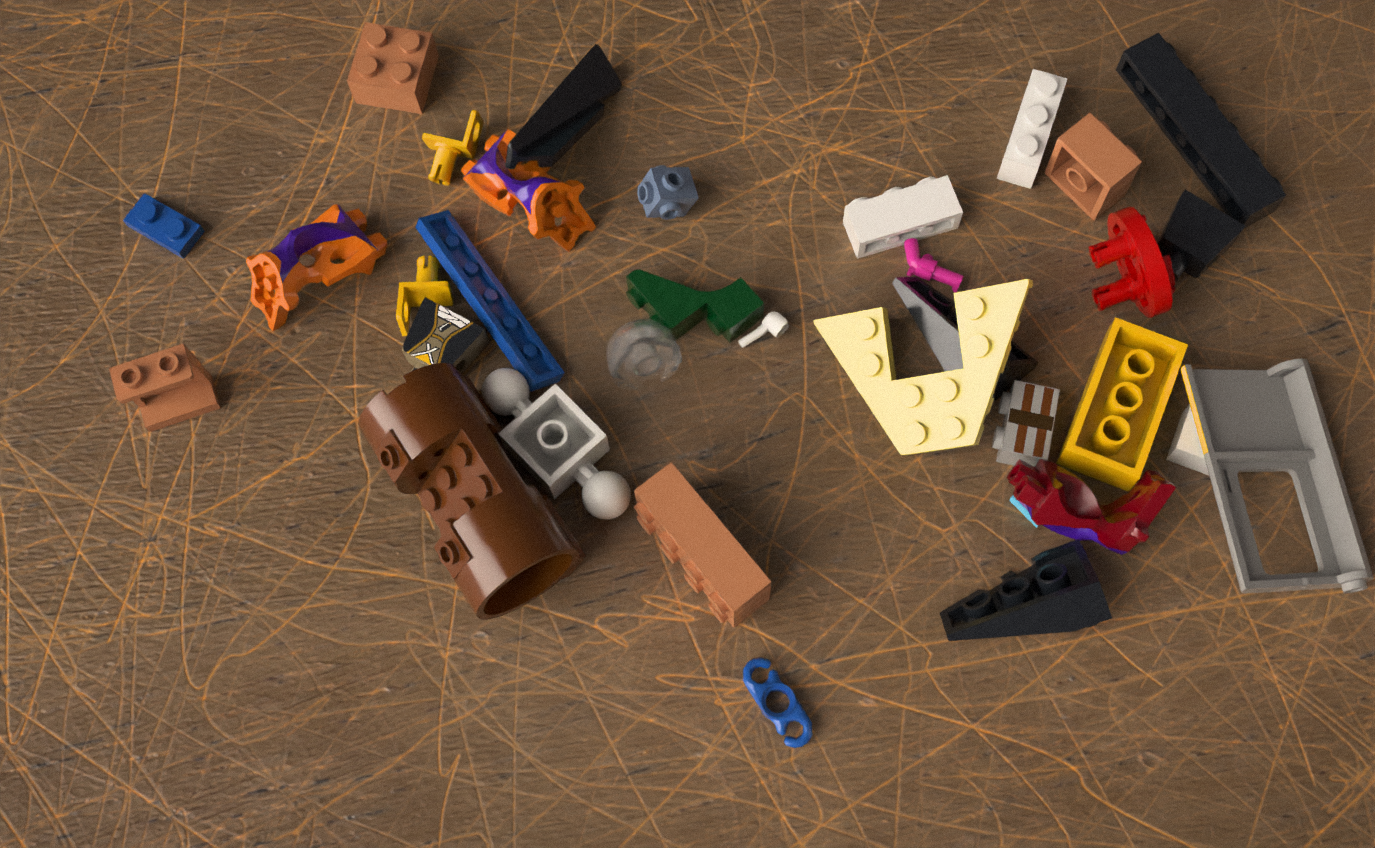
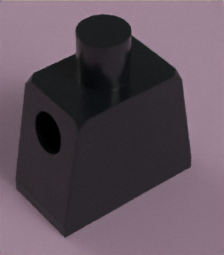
[1157,189,1245,282]

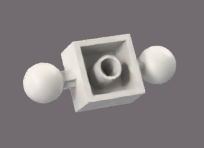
[481,368,631,520]

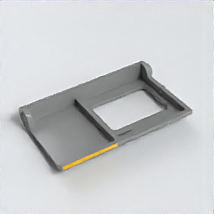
[1181,358,1374,594]

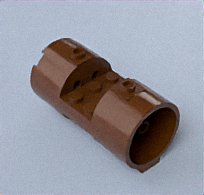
[359,363,586,620]

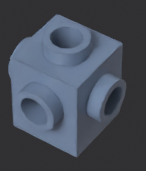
[637,165,699,220]

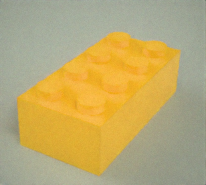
[1056,317,1188,492]

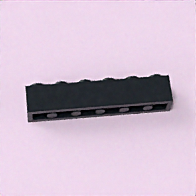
[1116,32,1286,228]

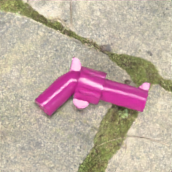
[904,238,964,293]

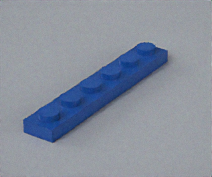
[415,210,565,392]

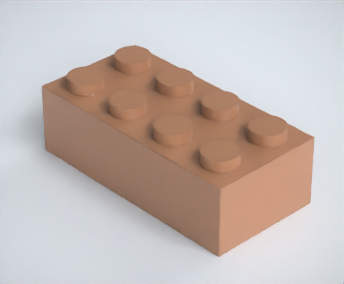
[634,462,771,628]

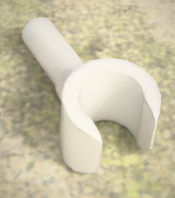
[738,311,789,348]

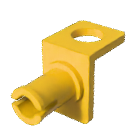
[422,110,484,186]
[396,256,454,336]

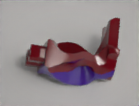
[1007,459,1177,555]

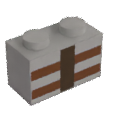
[992,380,1060,467]

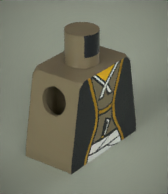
[402,297,490,382]

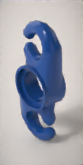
[743,657,813,748]

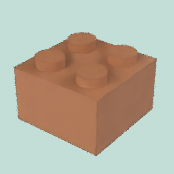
[347,22,439,114]
[1044,113,1142,221]

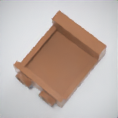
[109,343,221,432]

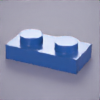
[123,193,205,259]

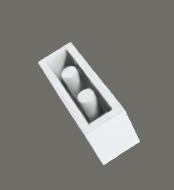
[997,69,1067,189]
[843,175,963,259]

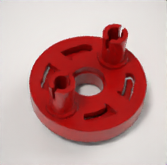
[1089,206,1175,318]

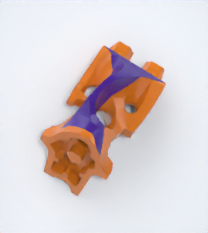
[461,129,596,252]
[246,204,388,331]

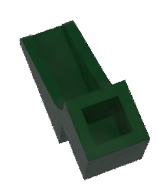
[626,270,764,343]

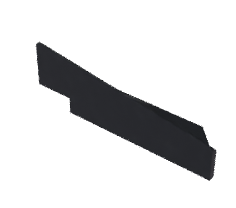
[505,44,622,169]

